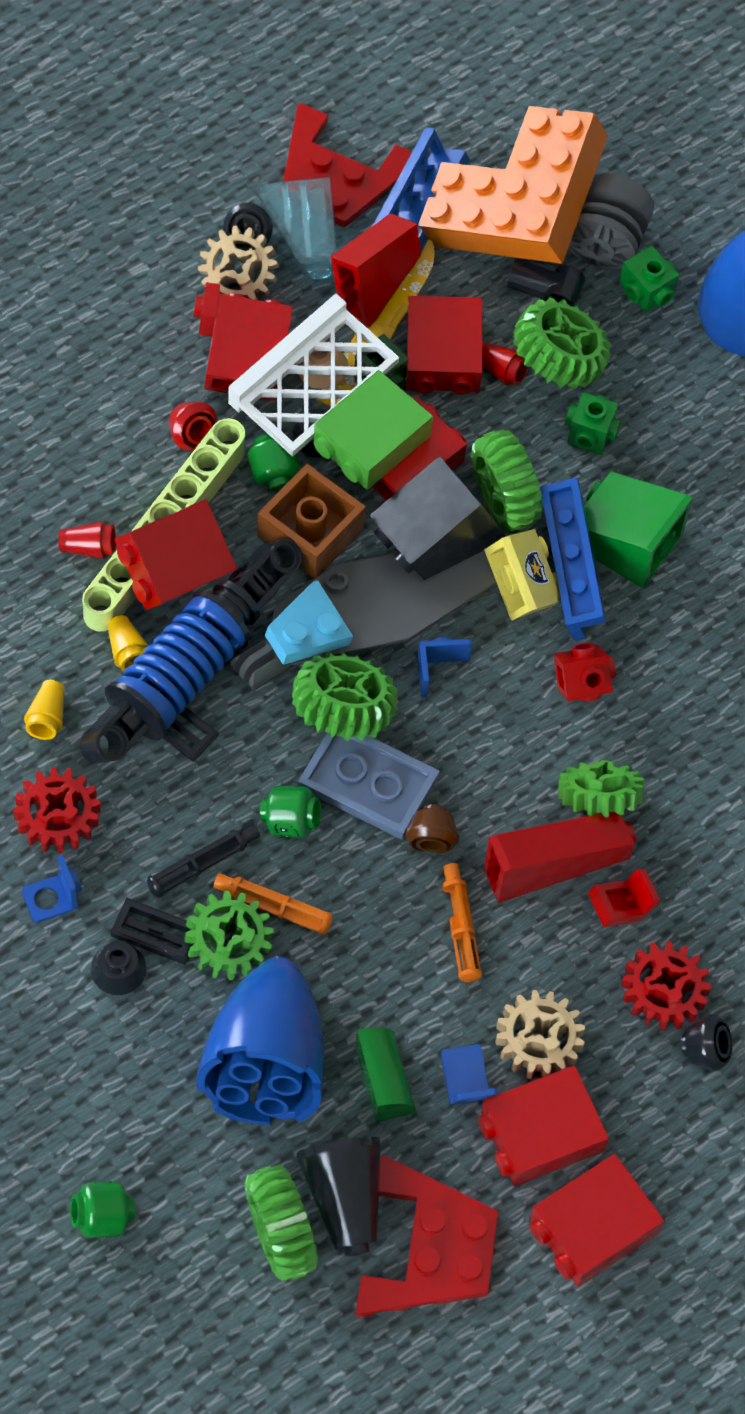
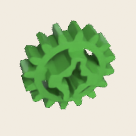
[558,760,645,817]
[184,891,274,980]

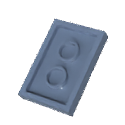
[298,733,440,840]

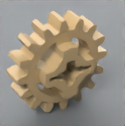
[198,226,279,300]
[495,990,585,1079]

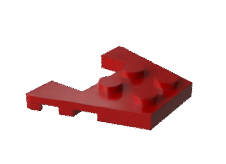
[281,103,412,228]
[355,1155,498,1317]

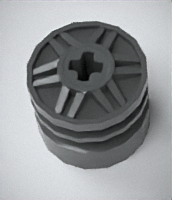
[568,173,655,270]

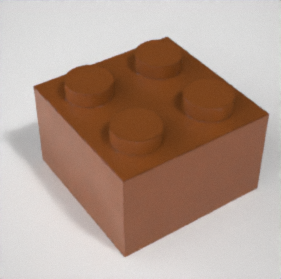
[257,464,366,579]

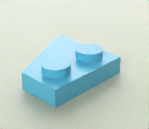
[265,580,353,665]

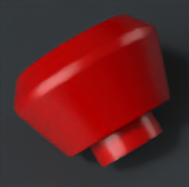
[168,402,218,451]

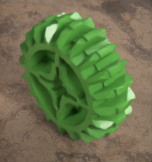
[512,297,611,390]
[471,430,543,532]
[292,652,398,742]
[245,1165,318,1281]

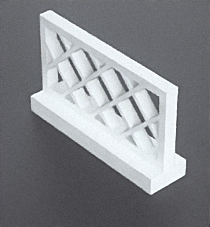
[228,294,399,457]

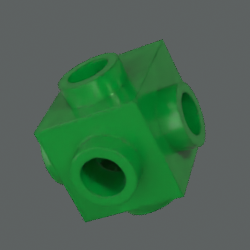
[619,245,679,313]
[565,392,621,455]

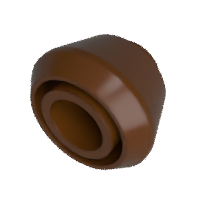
[405,804,459,853]

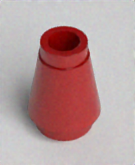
[482,341,529,385]
[58,521,117,559]

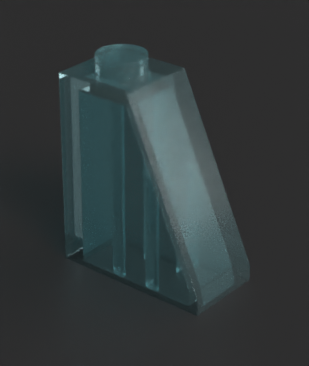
[257,177,337,279]

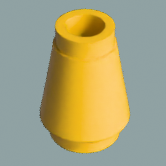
[107,615,149,672]
[24,680,65,740]

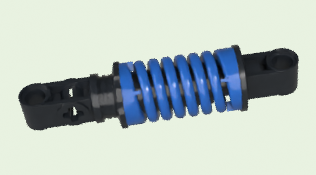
[80,539,302,763]

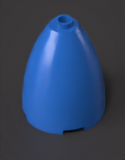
[697,230,745,356]
[196,957,324,1126]

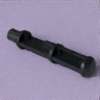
[147,823,260,897]

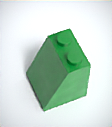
[584,471,693,589]

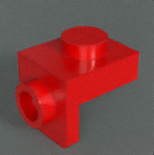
[193,282,221,337]
[588,869,660,927]

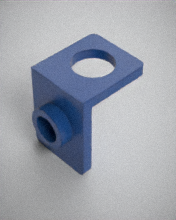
[417,637,472,698]
[22,855,82,923]
[441,1044,498,1105]

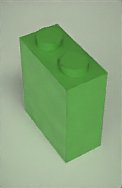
[313,370,433,490]

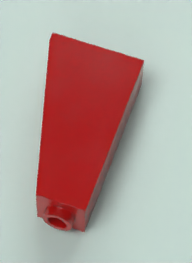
[483,812,637,903]

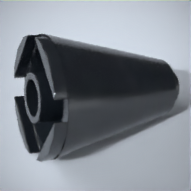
[297,1137,381,1257]

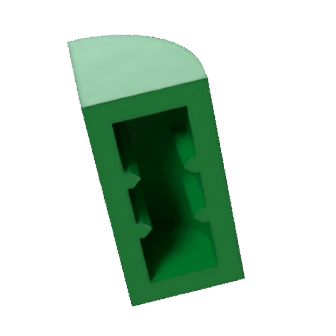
[355,1027,416,1122]

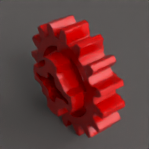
[13,767,101,853]
[621,941,711,1030]

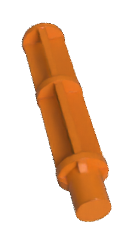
[442,863,482,983]
[213,873,333,935]

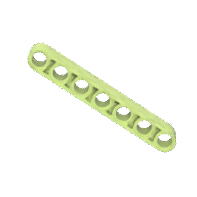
[83,419,245,631]

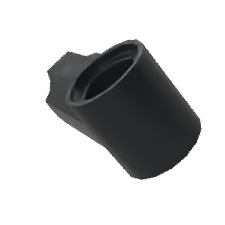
[507,258,586,307]

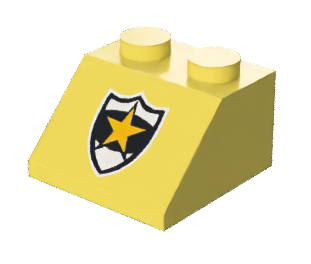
[484,529,561,621]

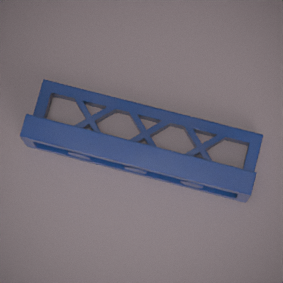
[373,128,470,267]
[540,478,606,640]

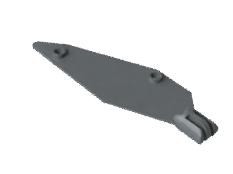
[230,533,551,691]

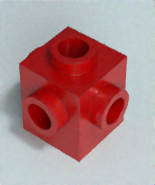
[553,643,616,702]

